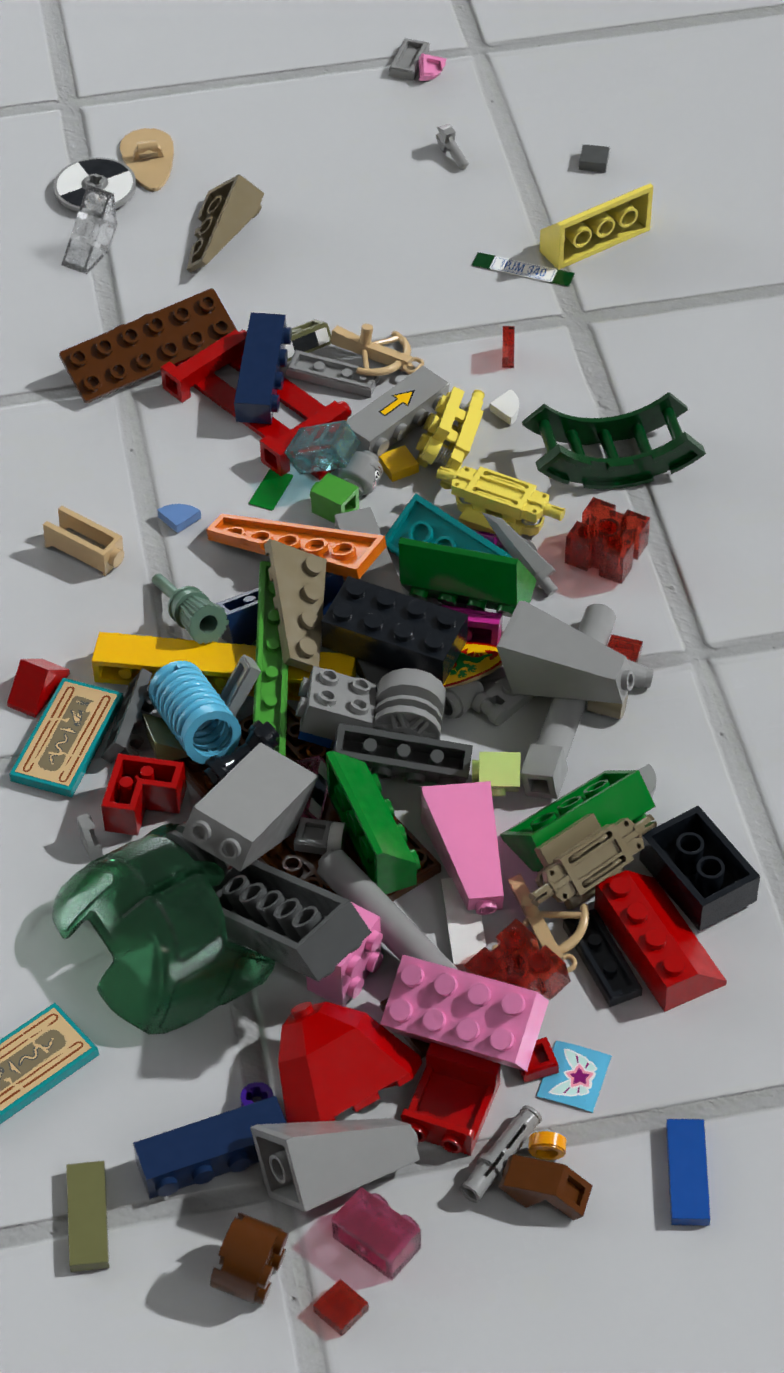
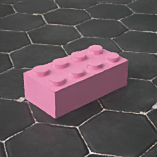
[380,955,549,1071]

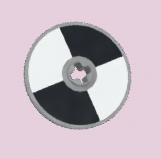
[54,158,136,214]

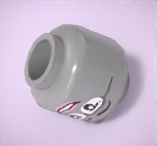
[338,450,383,497]

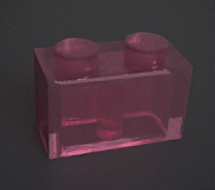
[332,1187,421,1280]

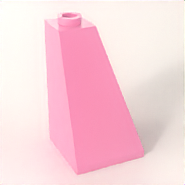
[420,781,504,915]

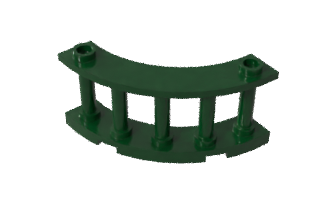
[522,392,706,489]

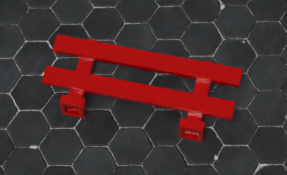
[161,329,352,480]

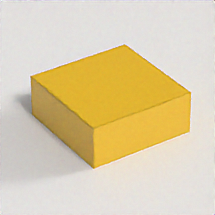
[378,445,419,482]

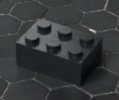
[639,805,760,931]

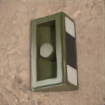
[285,319,331,362]

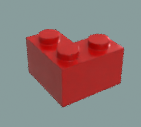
[101,753,187,836]

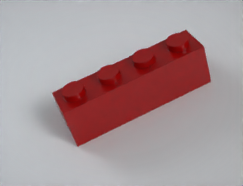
[594,870,727,1012]

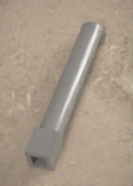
[520,604,616,799]
[317,849,459,970]

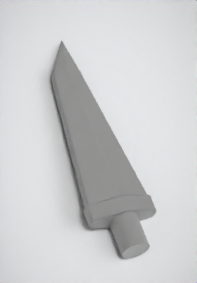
[482,512,558,596]

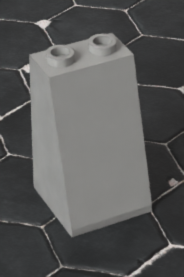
[182,743,318,871]

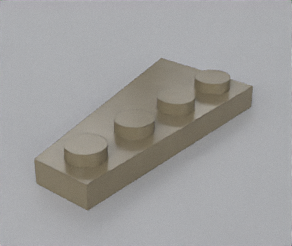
[264,539,327,673]

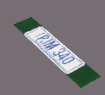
[472,252,575,286]

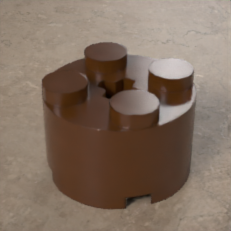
[210,1212,288,1305]

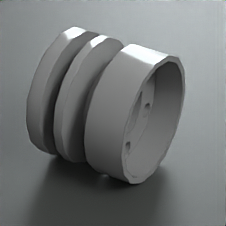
[372,668,446,740]

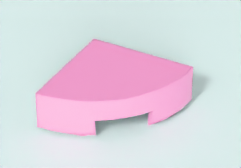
[419,54,446,81]

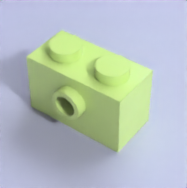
[472,752,521,797]

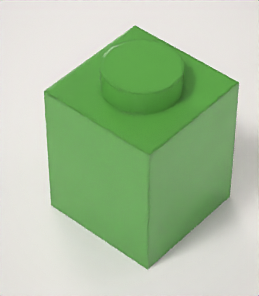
[310,473,359,523]

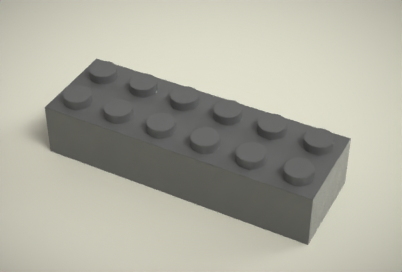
[192,860,372,982]

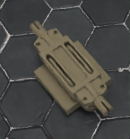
[529,813,657,909]

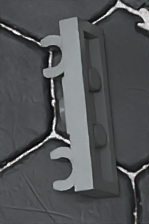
[101,668,155,763]

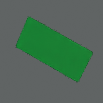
[249,469,294,510]

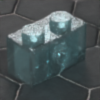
[284,420,361,475]

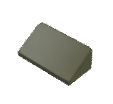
[142,714,189,761]

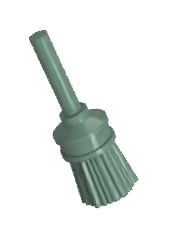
[152,573,229,644]

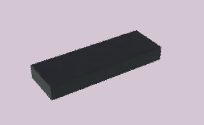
[563,908,643,1007]

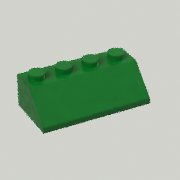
[398,537,537,617]
[326,750,420,894]
[500,770,656,872]

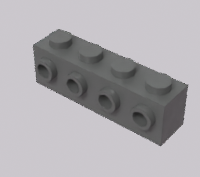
[333,723,473,785]

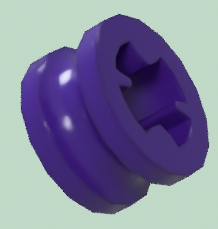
[240,1082,274,1107]

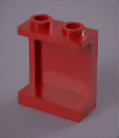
[400,1042,501,1156]

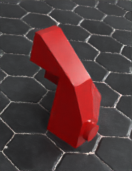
[278,1001,422,1123]

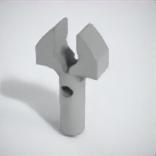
[436,124,469,170]

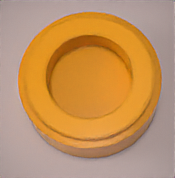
[528,1131,567,1160]

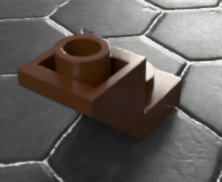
[499,1154,593,1221]

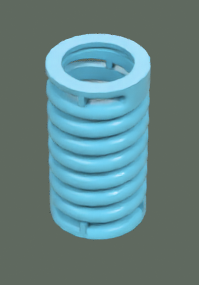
[148,661,241,764]

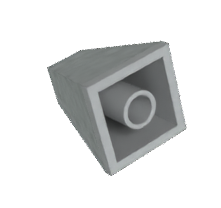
[497,601,634,704]
[250,1118,420,1212]

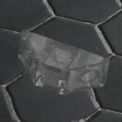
[61,185,118,274]

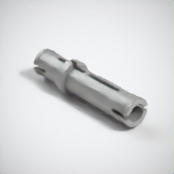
[459,1105,542,1203]

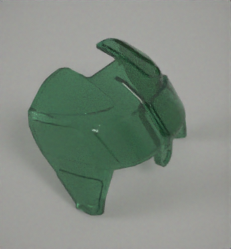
[52,823,275,1034]

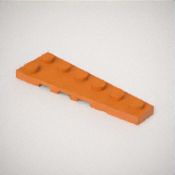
[206,513,387,580]

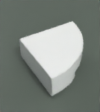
[490,389,519,425]

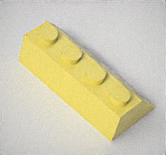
[539,183,653,270]

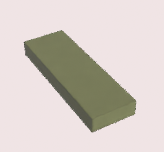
[66,1161,109,1272]

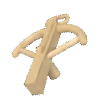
[330,324,424,376]
[492,873,589,979]

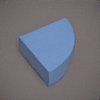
[157,504,201,533]

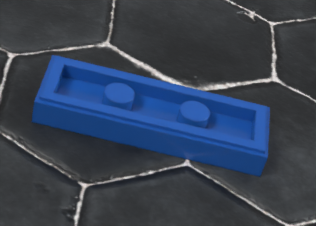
[666,1119,710,1226]

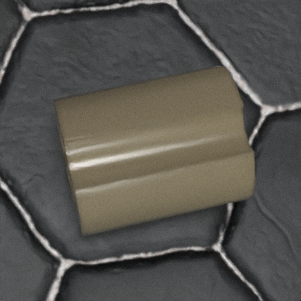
[587,693,628,720]

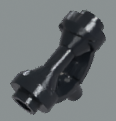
[203,720,280,786]

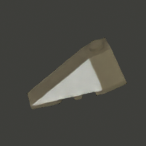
[187,174,264,273]

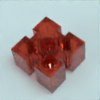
[565,497,650,584]
[464,918,571,1000]

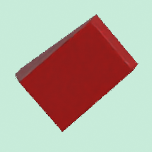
[7,659,70,718]

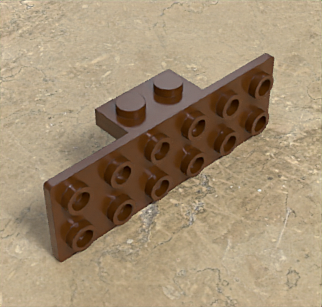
[59,288,238,403]

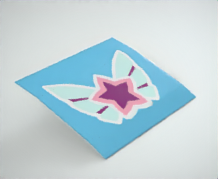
[536,1041,612,1113]

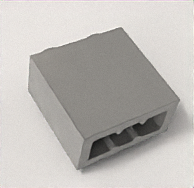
[296,666,376,740]

